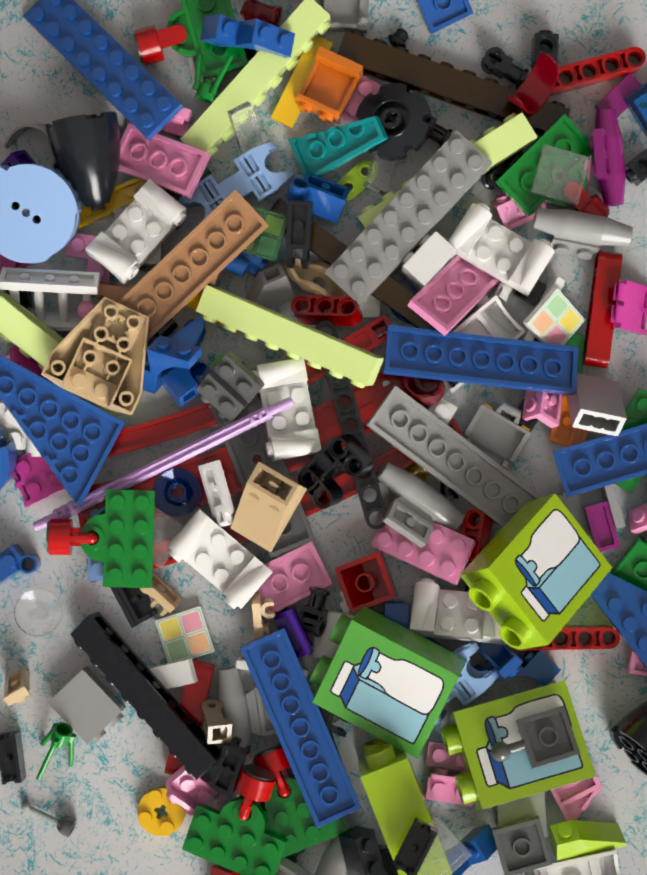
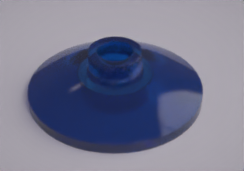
[153,468,201,516]

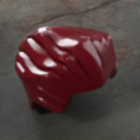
[240,0,283,27]
[404,376,445,406]

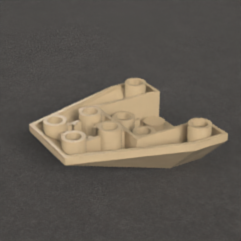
[41,296,149,416]

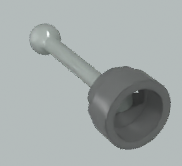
[21,801,77,837]

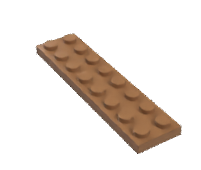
[117,189,269,341]

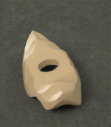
[282,257,350,297]

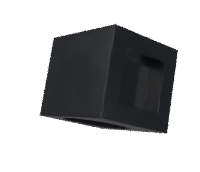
[530,30,559,68]
[625,149,647,187]

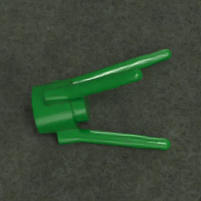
[192,53,233,104]
[36,722,77,780]

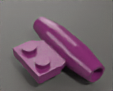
[590,109,626,207]

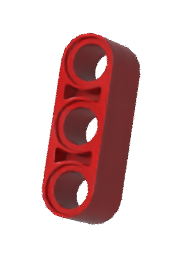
[291,295,363,327]
[461,508,493,570]

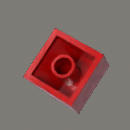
[334,551,399,614]

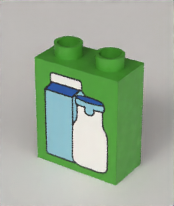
[310,606,467,759]

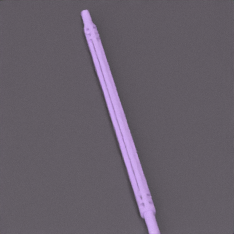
[33,397,294,531]

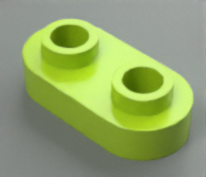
[338,160,377,201]

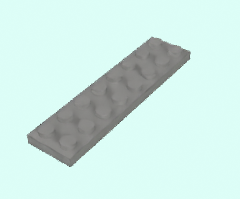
[325,130,492,306]
[365,386,541,528]

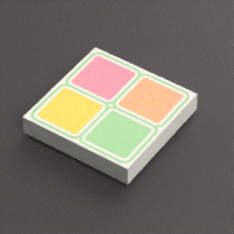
[523,287,585,345]
[155,605,215,663]

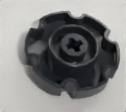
[356,83,432,161]

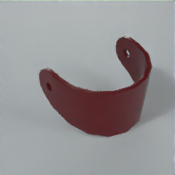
[507,51,558,114]

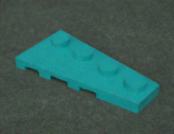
[288,116,388,177]

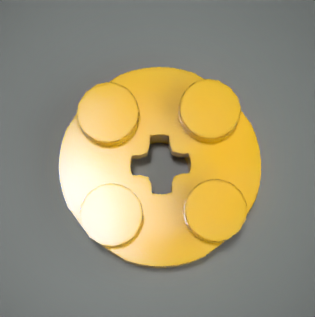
[137,786,186,836]

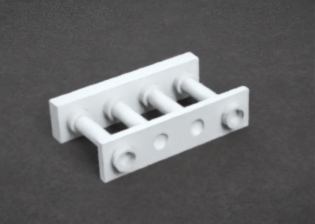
[0,267,100,331]

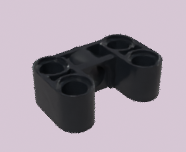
[297,434,374,509]

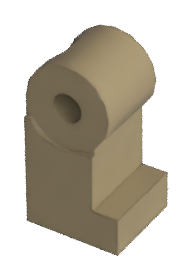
[201,699,232,744]

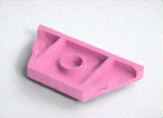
[550,773,602,821]

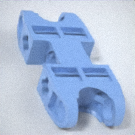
[178,142,295,222]
[435,641,499,725]

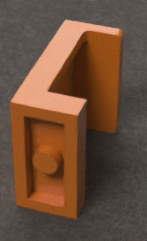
[295,46,363,124]

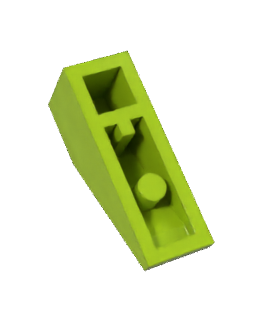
[549,820,626,862]

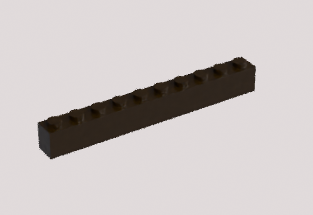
[337,30,570,136]

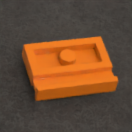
[547,395,588,447]

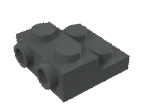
[196,351,265,422]

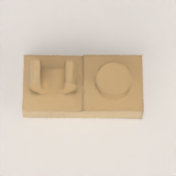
[139,572,183,616]
[252,593,275,640]
[3,667,31,706]

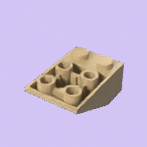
[231,462,307,552]

